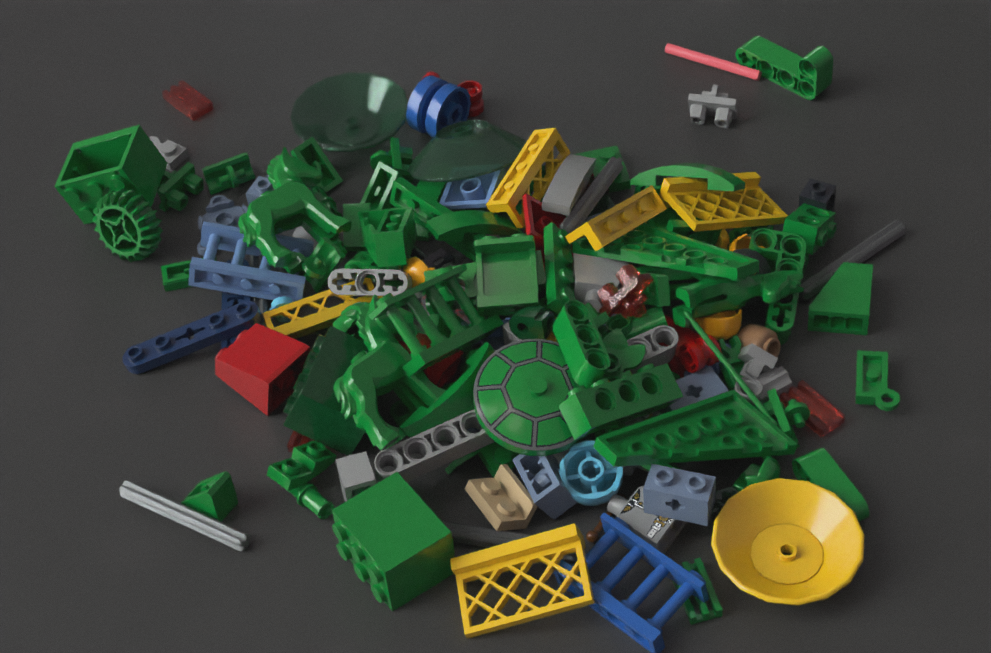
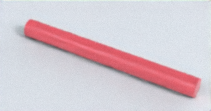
[665,43,762,81]

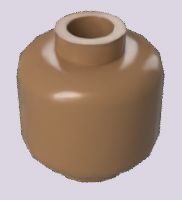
[737,324,780,357]

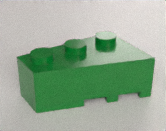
[357,207,417,270]

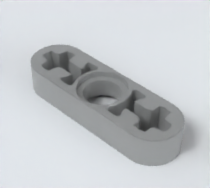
[328,269,412,296]

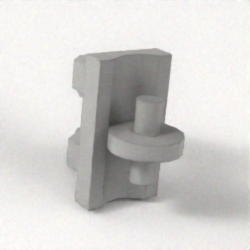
[688,84,738,128]

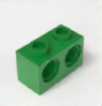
[782,203,837,255]

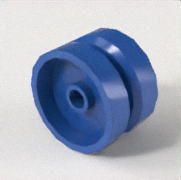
[406,75,471,142]

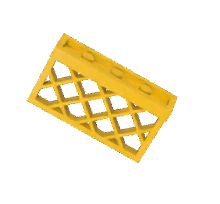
[659,172,788,232]
[450,523,595,638]

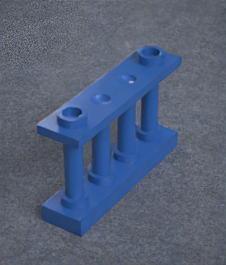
[553,512,709,653]

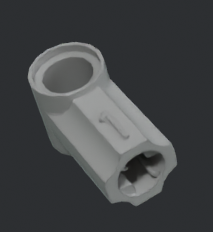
[735,366,792,407]

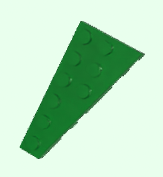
[572,223,759,281]

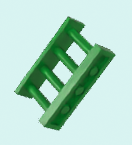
[368,264,504,377]

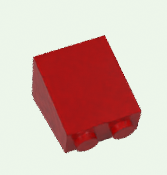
[215,323,310,416]

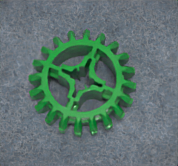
[92,188,163,262]

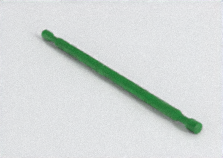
[683,310,778,426]

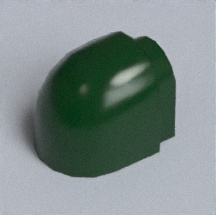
[509,306,555,340]

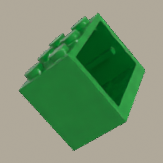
[54,125,168,224]
[332,472,455,612]

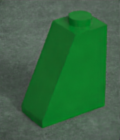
[807,262,873,336]

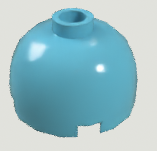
[559,440,623,506]

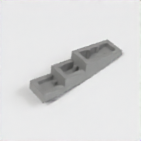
[542,154,596,216]

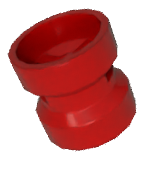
[458,80,484,117]
[678,334,721,373]

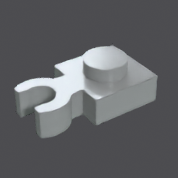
[150,136,189,171]

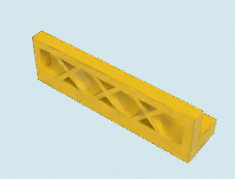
[486,128,571,228]
[565,185,667,252]
[262,278,383,339]

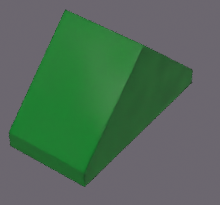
[291,136,343,193]
[360,161,402,210]
[181,471,239,522]

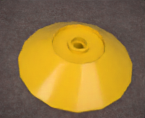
[711,478,865,606]

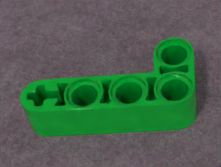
[735,36,833,100]
[748,228,806,345]

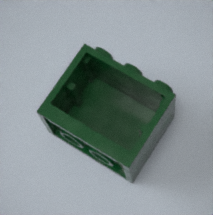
[283,326,381,456]

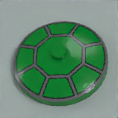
[473,339,584,456]

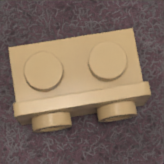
[465,464,537,531]

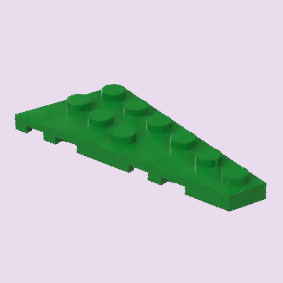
[593,389,798,467]

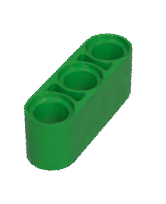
[552,300,611,389]
[792,447,870,522]

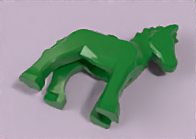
[238,147,352,274]
[627,266,804,328]
[333,294,446,450]

